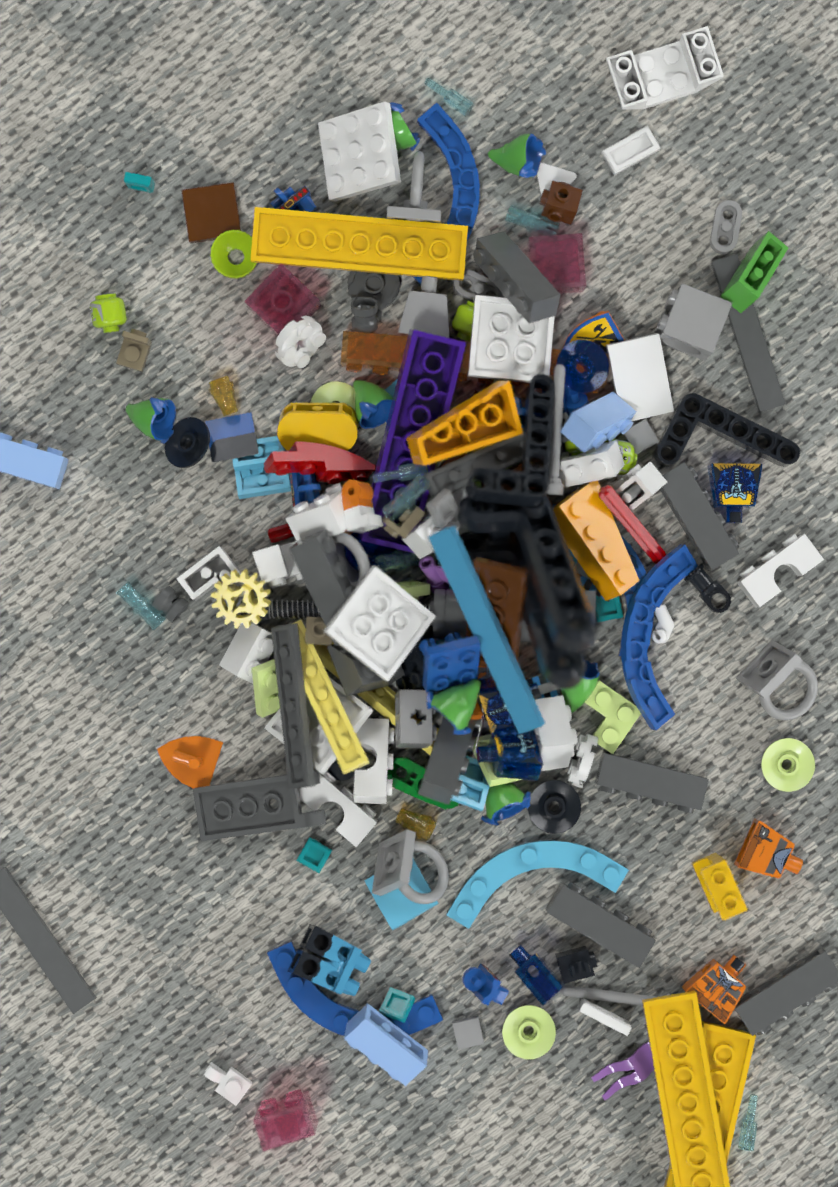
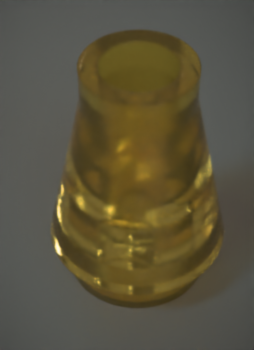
[208,375,238,416]
[395,808,437,841]

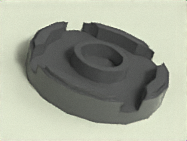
[347,271,400,310]

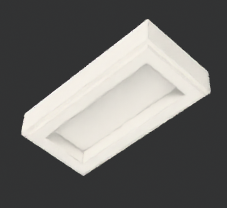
[601,125,660,176]
[577,998,632,1036]

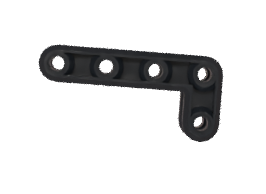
[458,490,597,689]

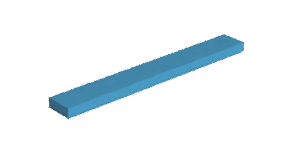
[428,525,545,734]

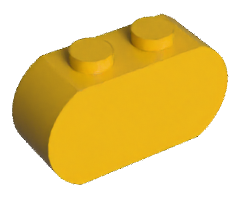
[277,403,358,451]

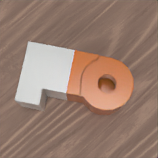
[342,480,383,533]

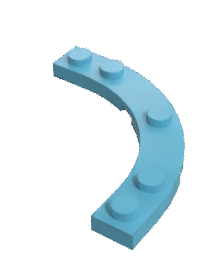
[446,840,629,929]

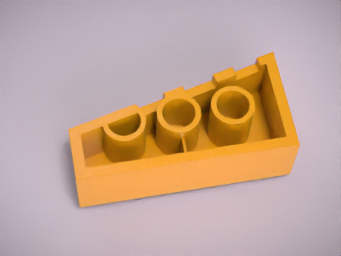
[407,381,523,466]
[553,480,639,601]

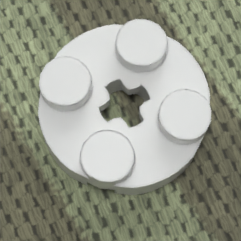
[275,316,326,368]
[567,734,598,788]

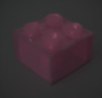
[527,233,586,294]
[244,264,321,337]
[253,1089,318,1152]

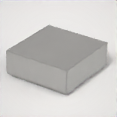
[623,419,659,454]
[426,489,459,528]
[452,1016,484,1050]

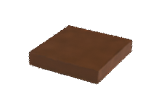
[182,182,241,244]

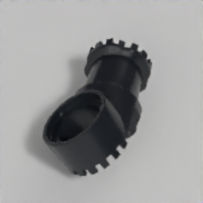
[684,563,732,613]

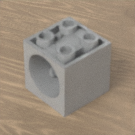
[654,283,732,361]

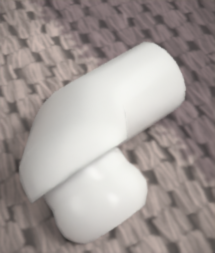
[652,603,674,644]

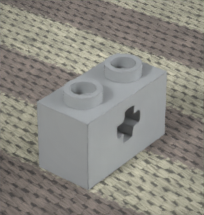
[395,690,437,748]

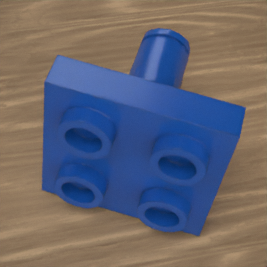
[419,632,480,693]

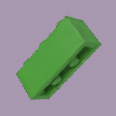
[720,231,788,313]

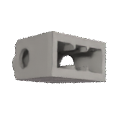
[399,276,449,338]

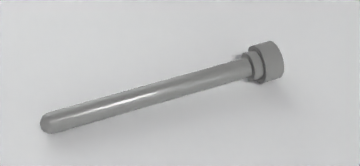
[546,364,565,495]
[561,985,657,1006]

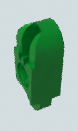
[387,756,459,810]

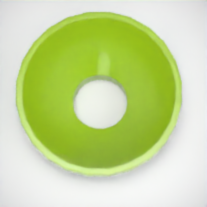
[210,230,257,279]

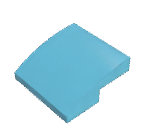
[232,436,291,499]
[451,756,489,811]
[365,857,439,930]

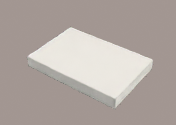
[606,333,674,421]

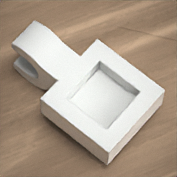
[204,1062,252,1106]

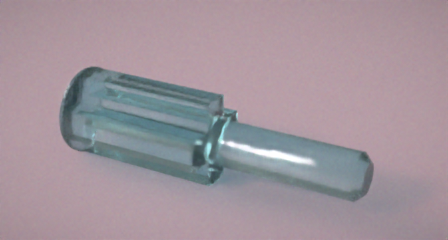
[424,78,474,117]
[372,463,429,483]
[738,1094,758,1151]

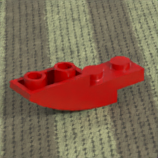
[263,442,375,484]

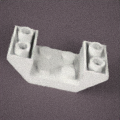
[606,26,724,110]

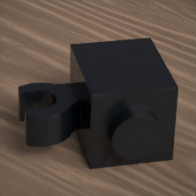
[555,945,598,984]

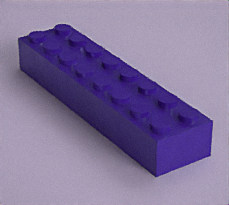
[359,329,466,553]

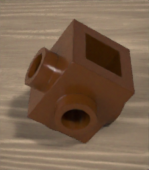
[539,181,583,225]

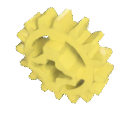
[211,569,271,628]

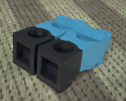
[288,924,371,996]

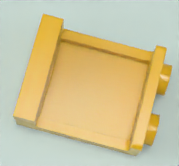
[691,853,748,920]

